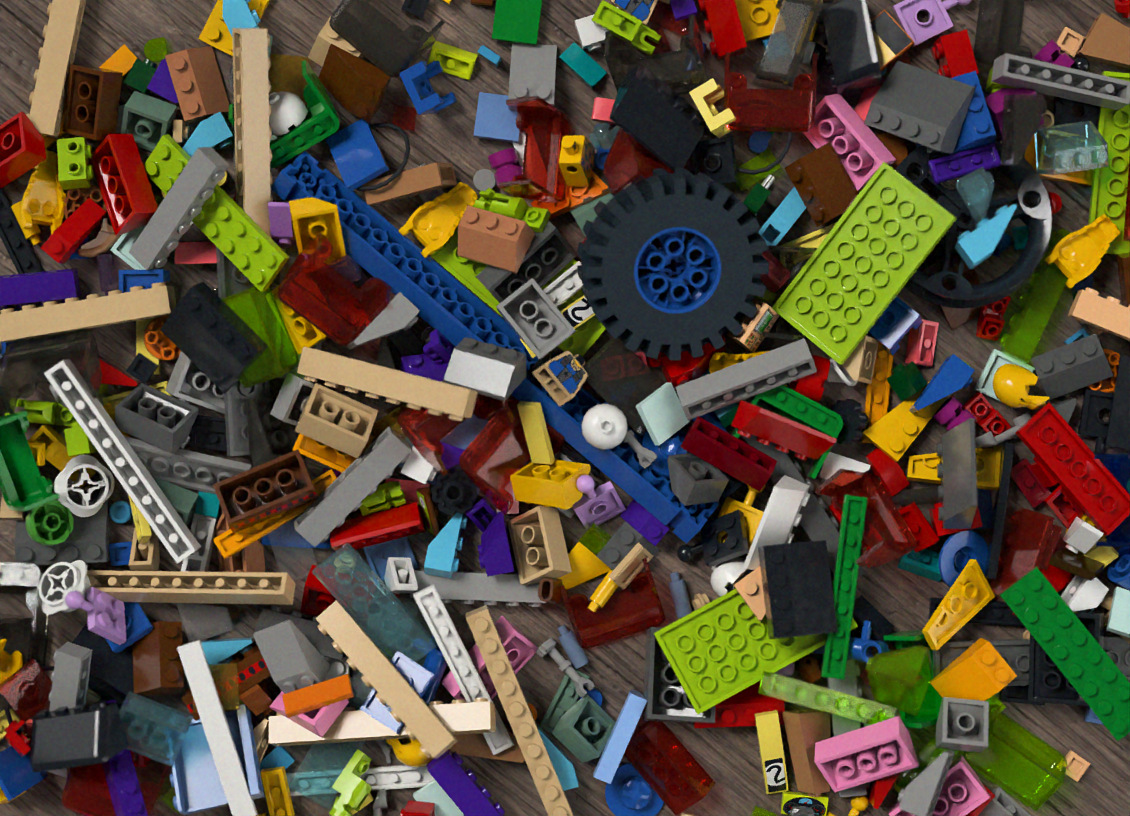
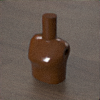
[538,578,568,604]
[795,656,821,685]

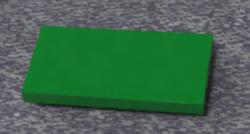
[492,0,542,46]

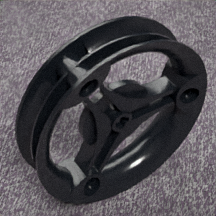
[895,140,1052,309]

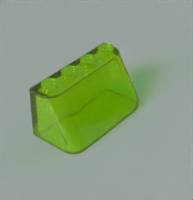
[221,285,299,388]
[866,645,932,716]
[963,711,1067,811]

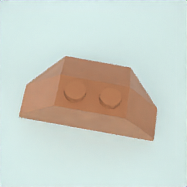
[215,511,265,572]

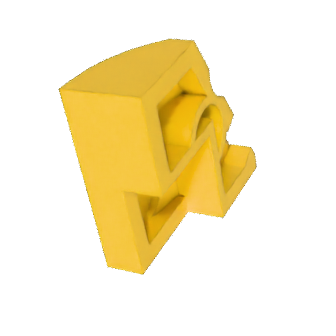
[557,541,611,590]

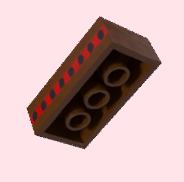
[213,449,319,533]
[182,645,271,721]

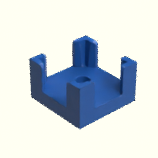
[399,61,458,115]
[119,269,170,293]
[867,296,923,356]

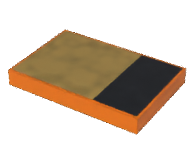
[871,9,914,72]

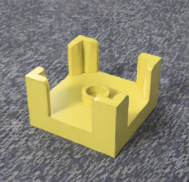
[689,78,742,138]

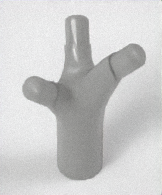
[375,739,392,763]

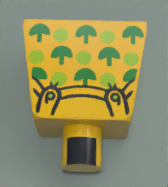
[559,135,595,187]

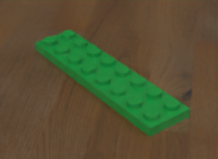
[1000,566,1130,741]

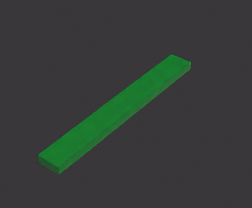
[821,495,868,680]

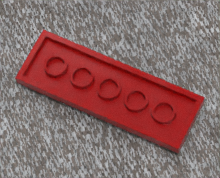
[1015,402,1130,536]

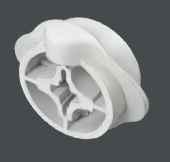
[53,454,115,517]
[39,560,90,615]

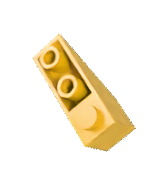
[29,425,97,488]

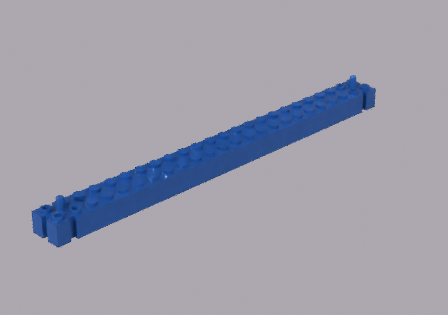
[270,151,719,544]

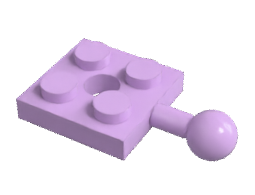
[892,0,971,48]
[572,475,626,531]
[65,587,127,645]

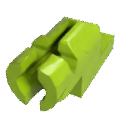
[591,0,662,56]
[474,191,551,233]
[5,398,77,426]
[357,481,406,516]
[329,749,372,816]

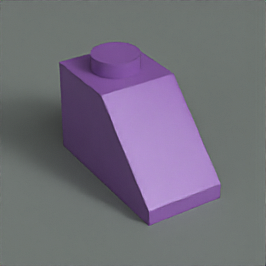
[268,202,297,248]

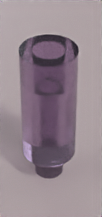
[96,254,117,296]

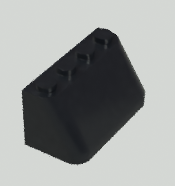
[817,0,883,95]
[72,622,149,716]
[30,700,129,772]

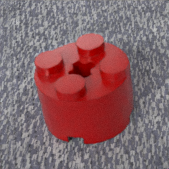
[788,354,830,402]

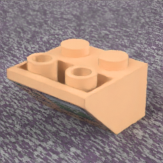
[726,299,779,353]

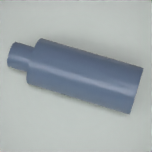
[668,571,692,618]
[557,624,589,669]

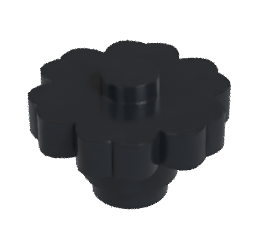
[831,399,869,445]
[431,469,478,515]

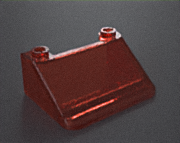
[459,400,565,515]

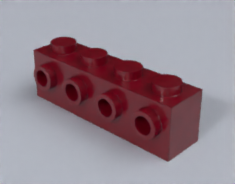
[680,416,777,492]

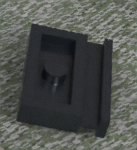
[189,415,227,452]

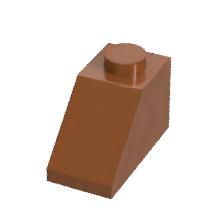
[239,679,276,716]

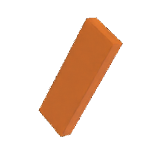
[282,674,354,718]

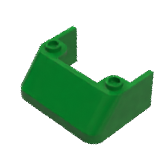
[229,60,339,169]
[732,385,843,479]
[0,411,60,511]
[883,630,951,728]

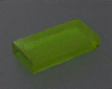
[736,149,781,192]

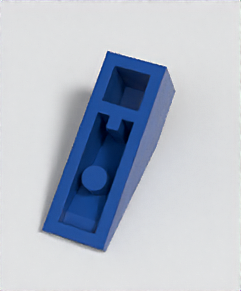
[909,354,975,413]

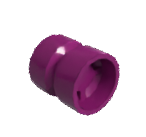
[1032,39,1075,68]
[488,147,525,187]
[933,396,976,431]

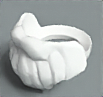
[827,358,858,386]

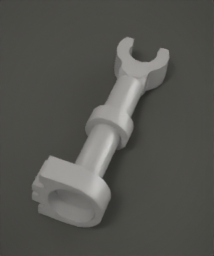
[622,430,657,468]
[536,637,595,698]

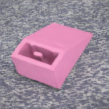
[270,680,349,738]

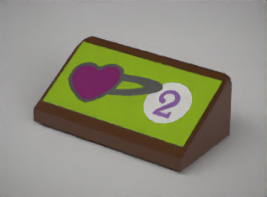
[416,486,443,537]

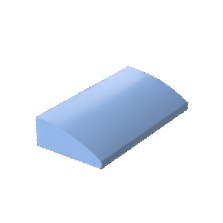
[593,690,647,784]

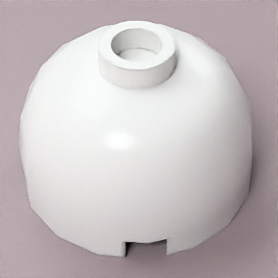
[269,91,308,136]
[581,404,628,450]
[711,557,753,597]

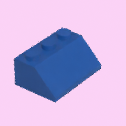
[949,71,996,155]

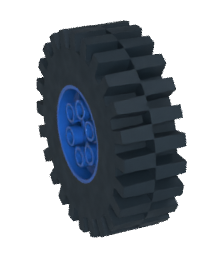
[577,168,769,360]

